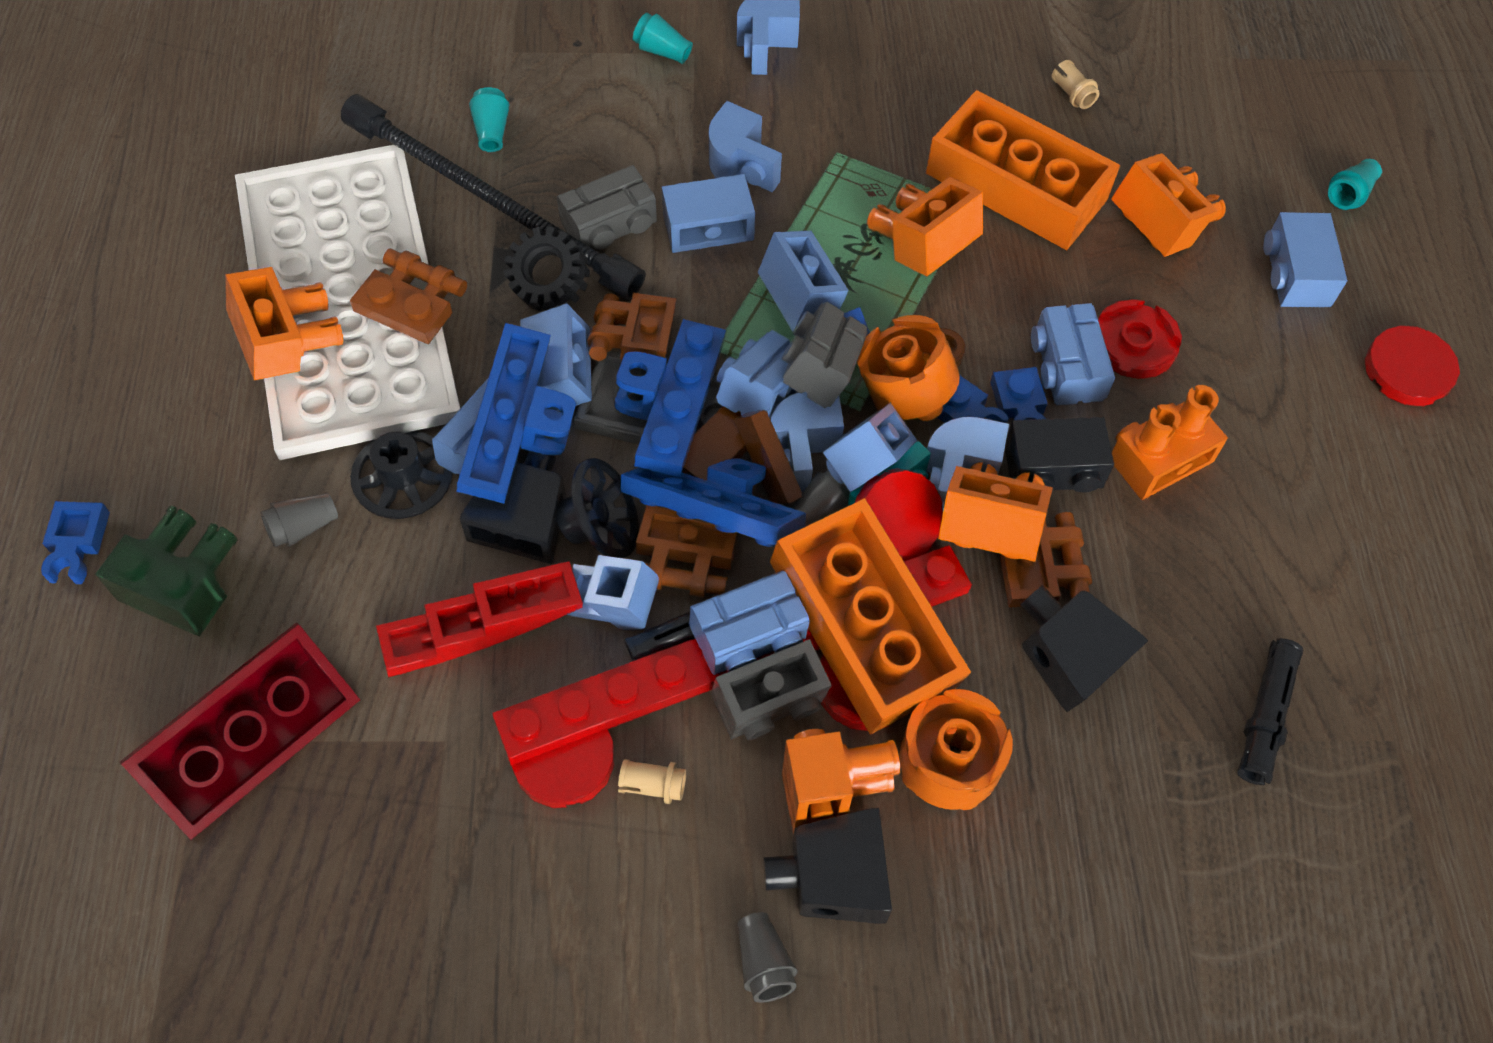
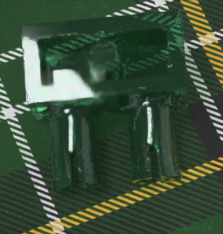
[95,506,238,637]

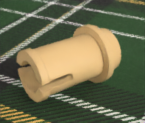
[1052,60,1100,109]
[618,759,686,804]

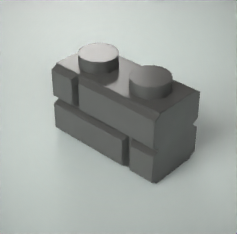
[557,165,657,250]
[782,302,868,408]

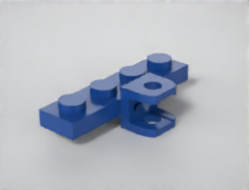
[614,319,726,478]
[456,323,576,503]
[621,458,806,547]

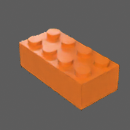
[926,90,1120,251]
[770,498,971,735]

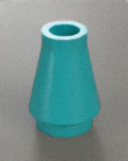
[632,12,693,64]
[469,87,510,152]
[1328,159,1382,210]

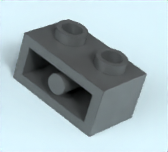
[711,639,832,740]

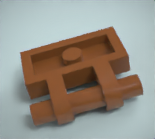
[350,248,467,345]
[587,293,677,361]
[636,505,739,598]
[999,512,1092,608]

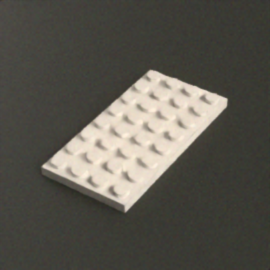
[235,145,460,460]

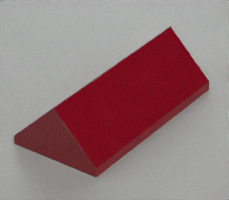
[120,622,360,840]

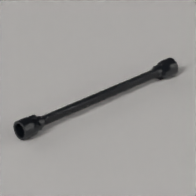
[341,94,646,300]

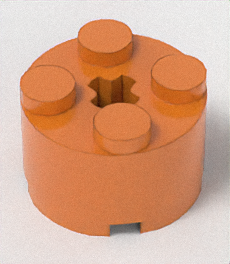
[857,315,960,421]
[899,689,1013,810]

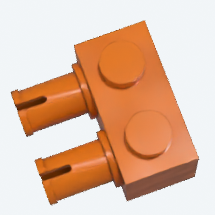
[1111,153,1226,257]
[867,177,983,277]
[225,267,343,380]
[1112,385,1228,500]
[938,462,1053,562]
[782,729,900,835]

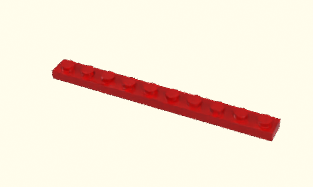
[492,545,972,766]

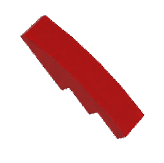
[376,561,583,678]

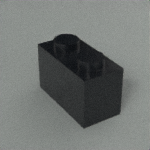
[1005,417,1114,493]

